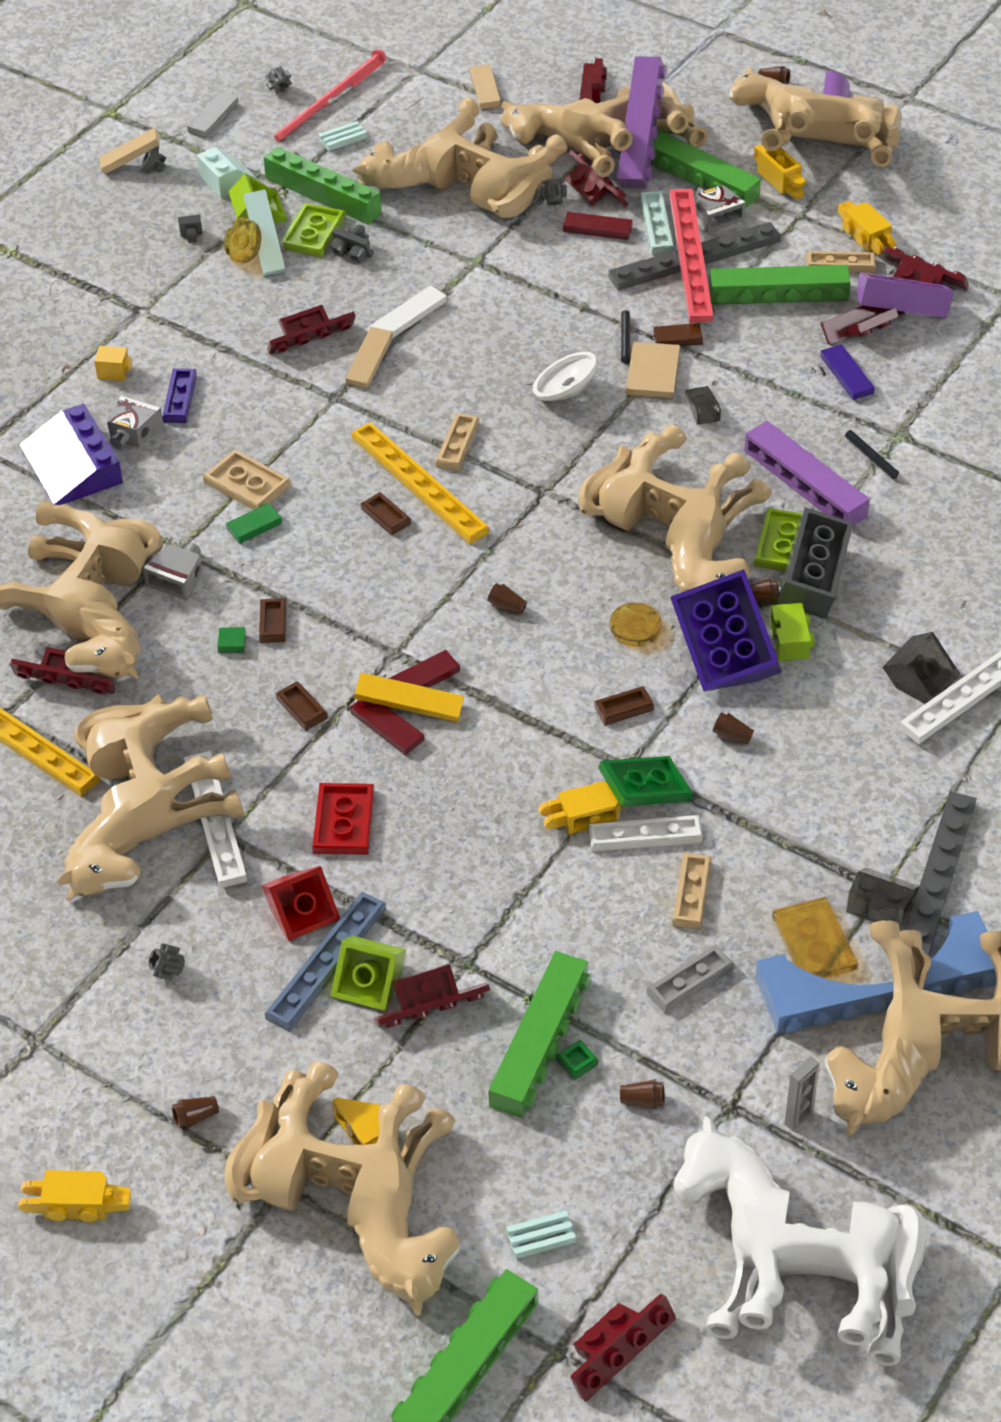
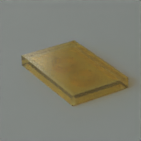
[772,897,858,978]

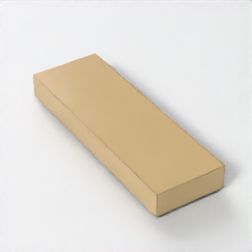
[470,64,501,109]
[100,127,160,174]
[806,251,876,274]
[345,327,393,389]
[436,413,479,471]
[672,853,711,930]

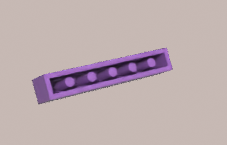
[617,56,667,188]
[744,421,870,526]

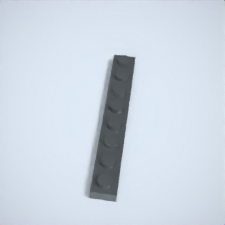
[608,222,781,291]
[905,791,977,956]

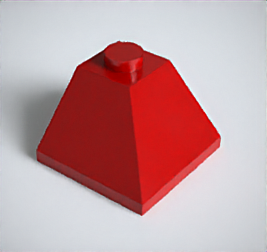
[261,866,340,941]

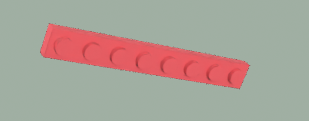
[669,189,713,323]

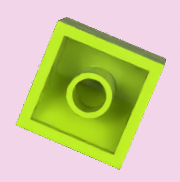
[228,173,287,225]
[330,935,407,1011]

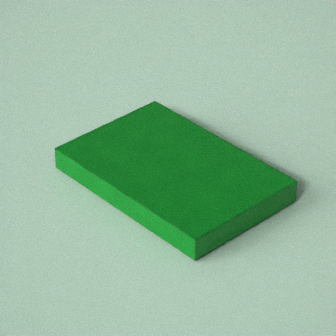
[598,756,694,807]

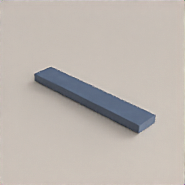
[265,892,386,1032]

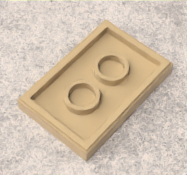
[626,342,680,399]
[203,449,291,510]

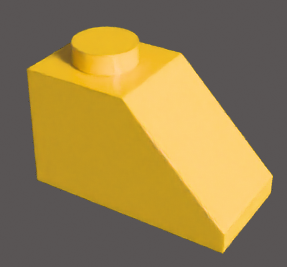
[332,1097,380,1145]

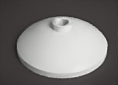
[533,352,598,401]

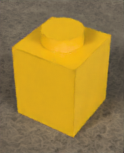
[94,346,132,381]

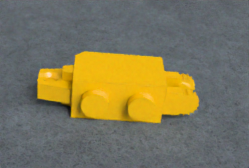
[753,144,806,199]
[837,201,896,255]
[538,781,628,835]
[18,1170,131,1222]

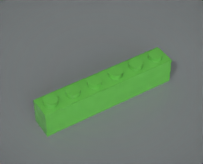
[651,129,761,208]
[263,146,382,225]
[709,265,851,305]
[488,951,591,1118]
[391,1269,538,1422]

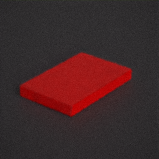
[312,783,374,855]

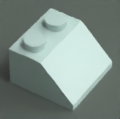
[197,147,258,198]

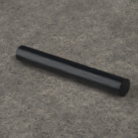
[621,310,630,363]
[845,430,899,479]

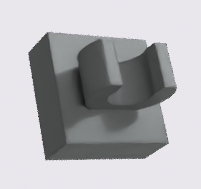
[141,146,167,174]
[178,214,203,243]

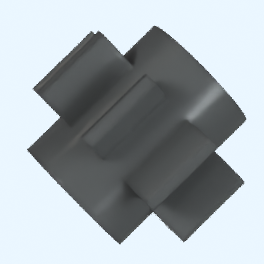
[265,66,292,94]
[540,179,567,205]
[148,943,185,981]

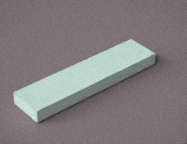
[244,190,285,277]
[640,191,674,255]

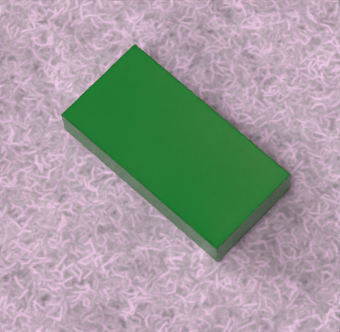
[226,503,282,544]

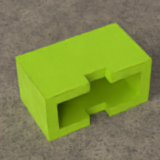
[770,603,815,661]

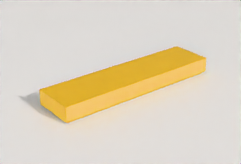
[354,672,464,723]

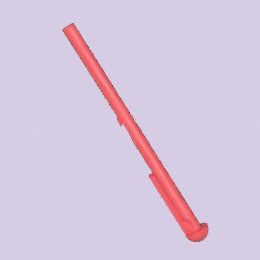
[274,49,386,142]

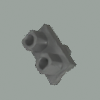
[331,224,374,263]

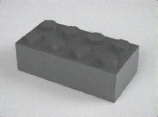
[777,507,853,617]

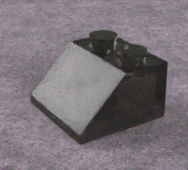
[882,631,960,704]
[846,867,919,931]

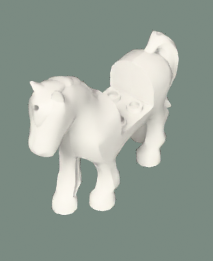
[674,1117,927,1366]

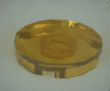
[224,218,262,264]
[610,602,661,646]

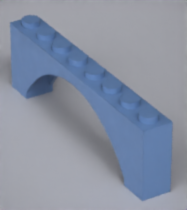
[755,911,996,1034]

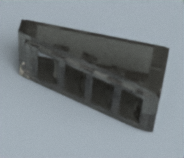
[685,386,721,425]

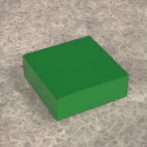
[217,627,246,653]
[556,1040,598,1080]

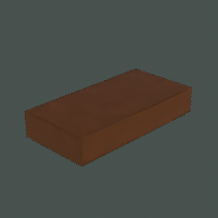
[653,323,703,346]
[361,492,411,536]
[259,598,287,643]
[276,681,328,731]
[594,686,654,726]

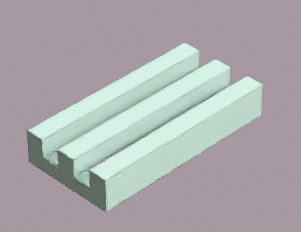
[319,121,367,151]
[506,1211,576,1259]

